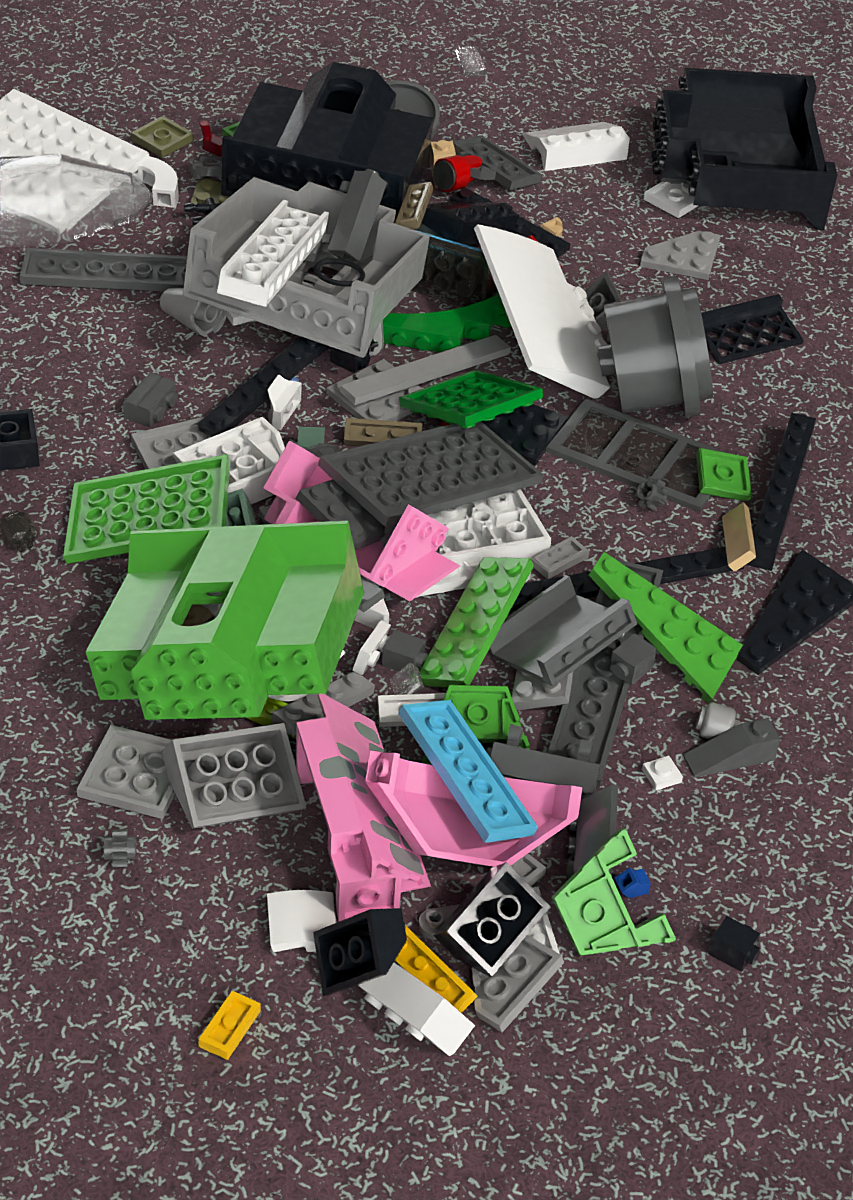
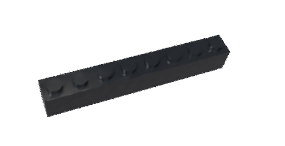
[746,412,816,571]

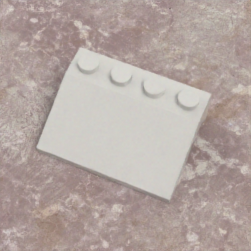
[523,122,630,171]
[173,417,285,504]

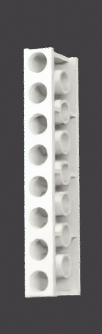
[217,200,329,307]

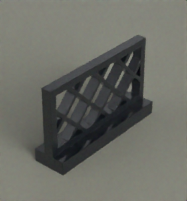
[701,294,804,364]

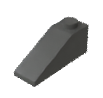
[683,718,780,778]

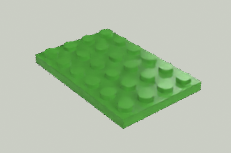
[63,454,230,564]

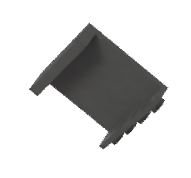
[489,575,637,686]

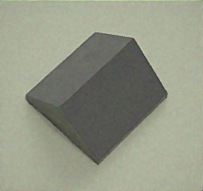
[584,272,623,330]

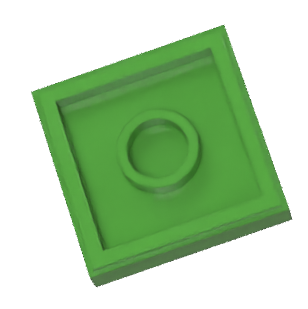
[696,448,752,500]

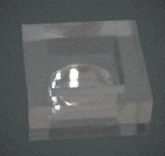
[390,662,424,695]

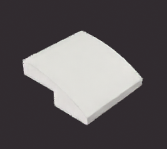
[267,890,336,952]

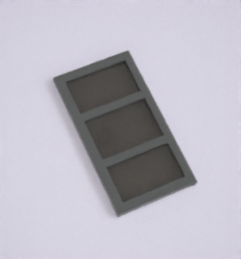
[546,399,730,513]

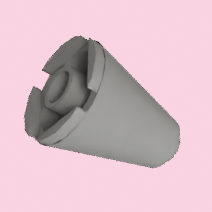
[160,288,227,337]

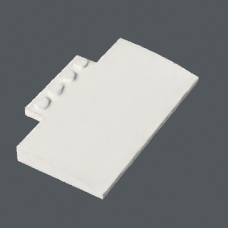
[474,225,610,399]
[360,489,551,598]

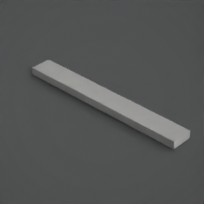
[340,335,511,405]

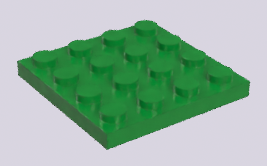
[399,370,543,428]

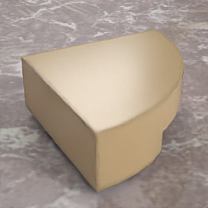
[540,217,563,237]

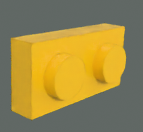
[198,991,261,1060]

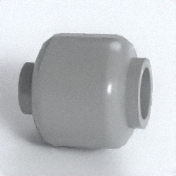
[695,702,740,740]

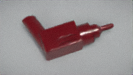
[200,121,222,157]

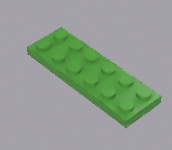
[416,557,534,687]

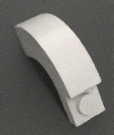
[126,156,179,208]

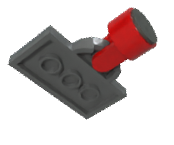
[433,135,542,192]

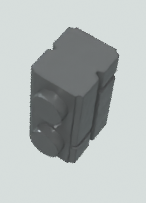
[123,372,178,428]

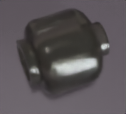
[0,510,38,552]

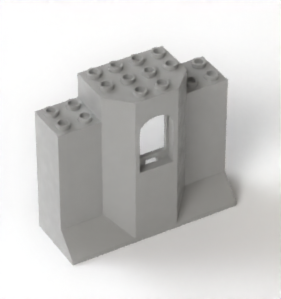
[183,177,430,358]

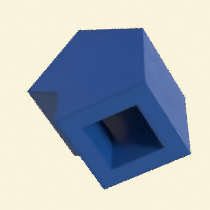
[615,867,651,898]

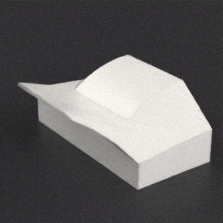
[267,375,302,430]

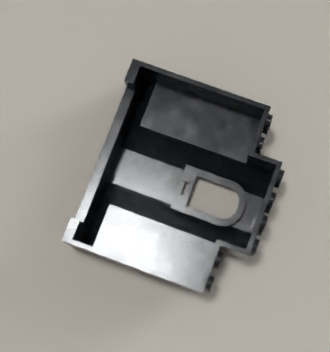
[221,62,434,224]
[651,68,837,230]

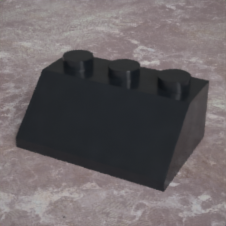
[433,862,551,977]
[313,908,407,996]

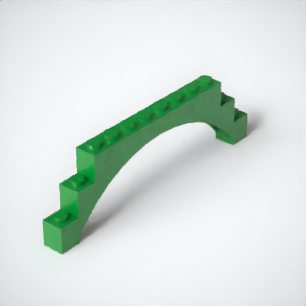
[372,294,512,353]

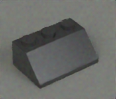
[566,785,618,879]

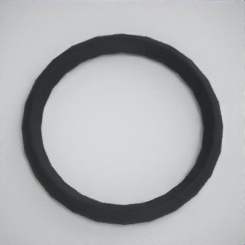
[314,258,365,286]

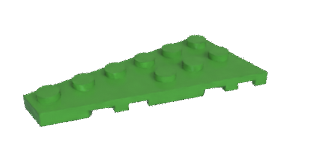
[589,552,743,703]

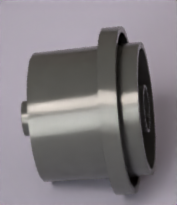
[597,275,713,418]

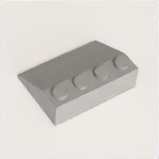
[162,723,306,829]

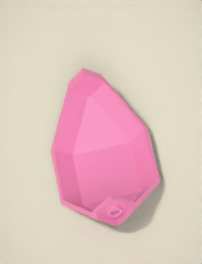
[365,750,582,867]

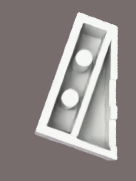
[358,963,475,1056]

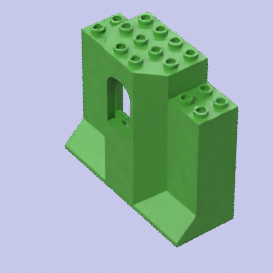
[86,521,364,720]

